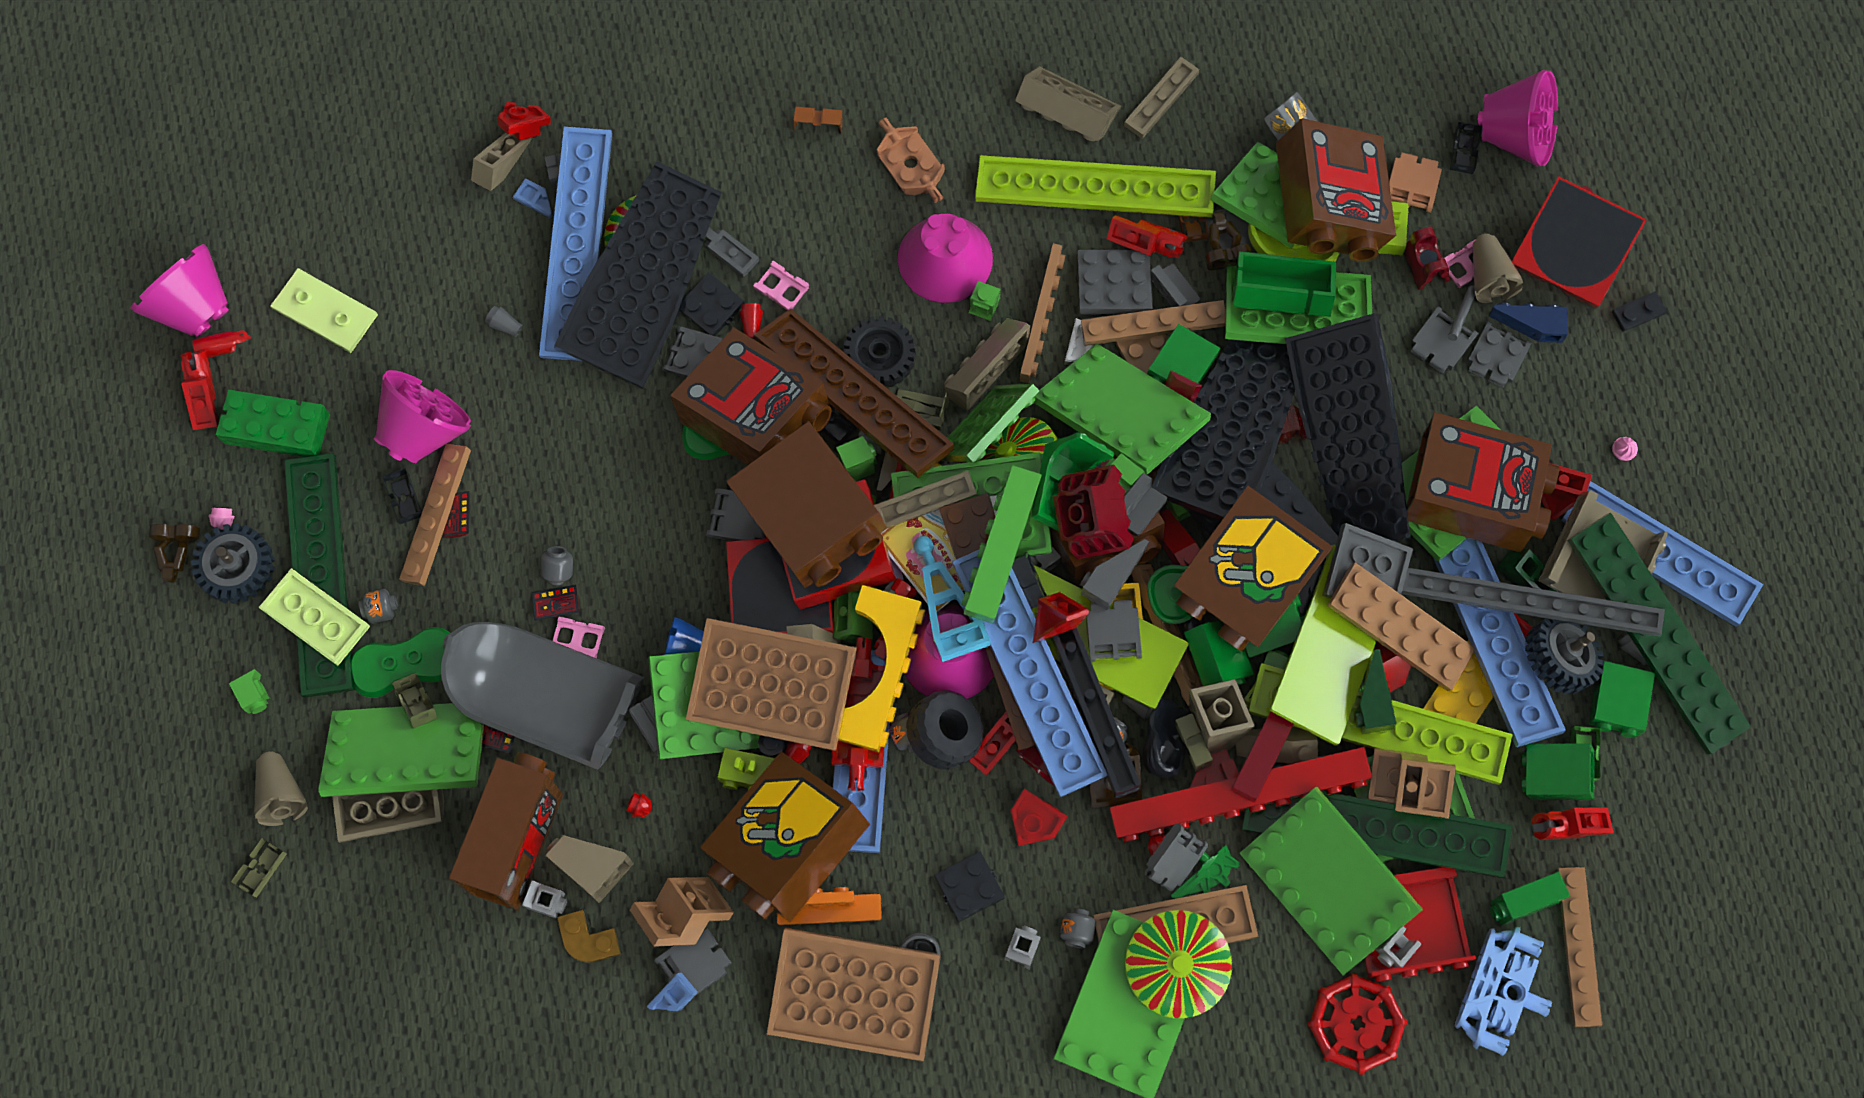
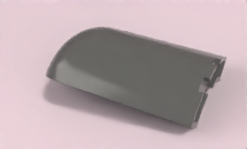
[441,622,644,770]

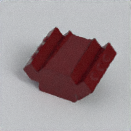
[1053,464,1134,559]

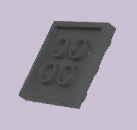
[1078,250,1152,314]
[1323,523,1413,598]

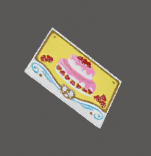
[881,510,964,612]

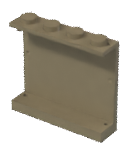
[1538,490,1668,600]

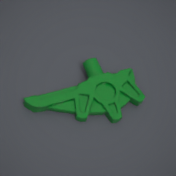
[1170,845,1240,899]

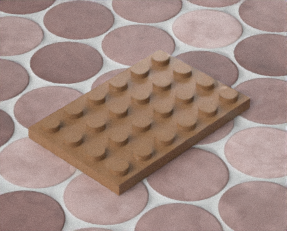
[686,618,857,750]
[767,928,941,1061]

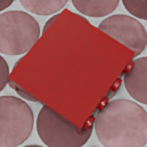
[1364,867,1476,982]

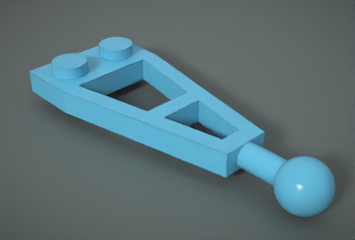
[913,536,991,662]

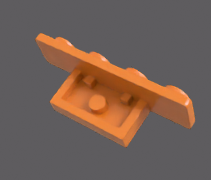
[777,887,882,925]

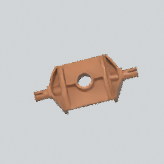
[877,118,944,203]

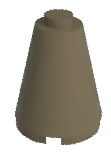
[1473,234,1523,303]
[254,752,308,826]

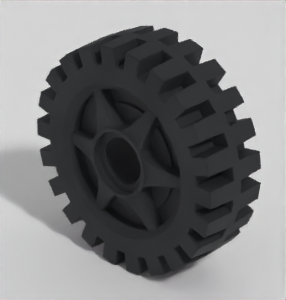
[844,316,915,387]

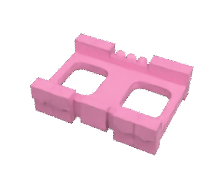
[1443,239,1476,288]
[753,261,809,310]
[553,617,605,658]

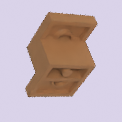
[1368,748,1456,818]
[630,877,734,946]

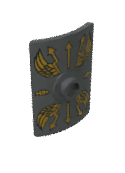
[1264,92,1318,140]

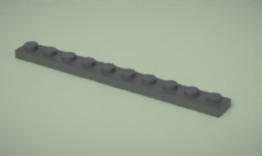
[1401,568,1665,637]

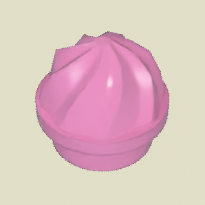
[1612,437,1638,461]
[209,508,234,530]

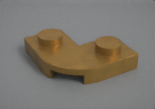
[557,910,621,963]

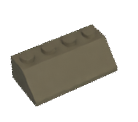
[1015,67,1121,141]
[944,318,1030,412]
[332,789,444,843]

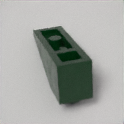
[1497,549,1558,592]
[1354,649,1397,734]

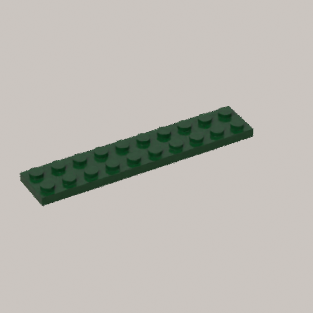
[285,453,354,698]
[1567,512,1751,755]
[1242,791,1512,878]

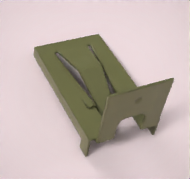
[897,389,949,429]

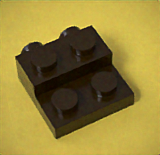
[1089,744,1143,808]

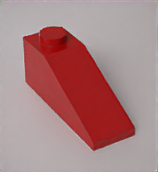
[1159,509,1200,566]
[969,712,1016,775]

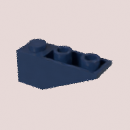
[1489,303,1568,343]

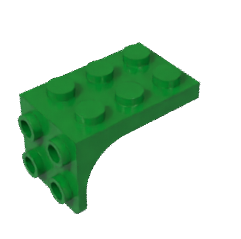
[1031,433,1114,531]

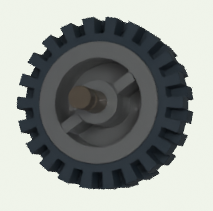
[191,523,275,604]
[1525,618,1604,694]

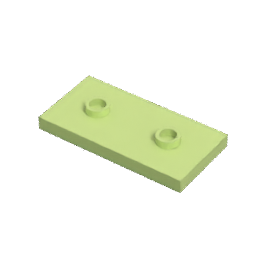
[271,268,378,353]
[259,568,370,666]

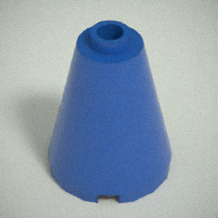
[663,617,704,655]

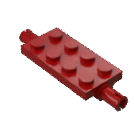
[832,638,886,791]

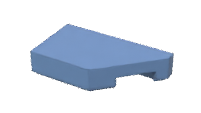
[513,178,552,219]
[647,973,698,1011]

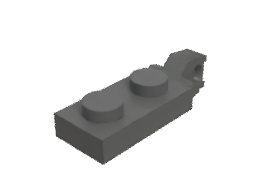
[704,228,759,278]

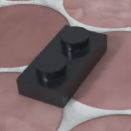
[1612,291,1667,332]

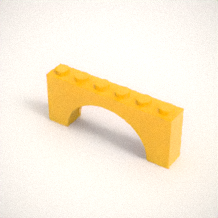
[838,585,925,752]

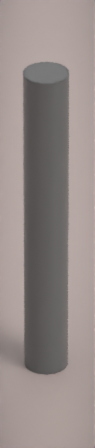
[1448,286,1475,341]

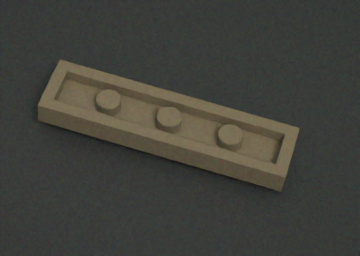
[1124,57,1199,139]
[874,470,977,529]

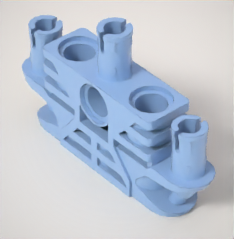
[1455,927,1552,1056]

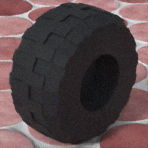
[906,690,984,770]

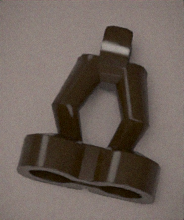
[1205,211,1252,271]
[149,524,200,583]

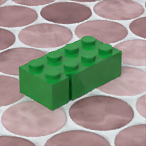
[1233,251,1336,317]
[216,390,330,457]

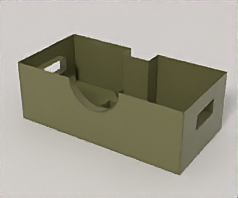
[392,673,437,729]
[1176,714,1213,772]
[231,838,287,898]

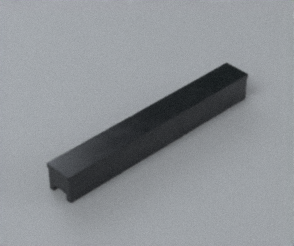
[1050,627,1141,799]

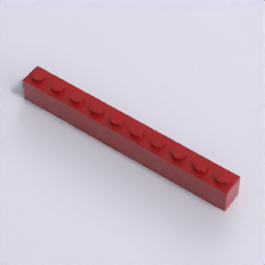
[1110,747,1372,843]

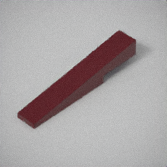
[1231,711,1294,802]

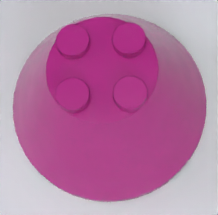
[1478,70,1558,167]
[898,214,993,303]
[131,244,229,337]
[374,370,471,463]
[904,604,994,699]

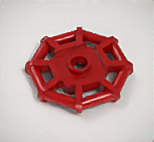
[1307,973,1408,1075]

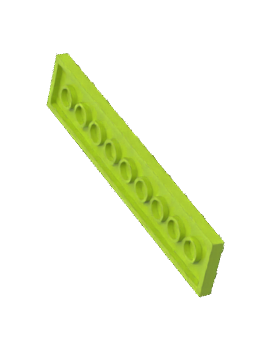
[975,155,1216,217]
[1248,663,1512,785]

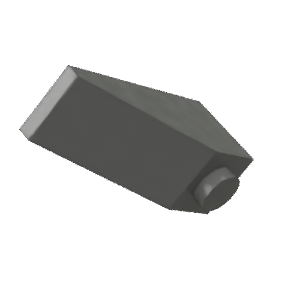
[1080,539,1149,610]

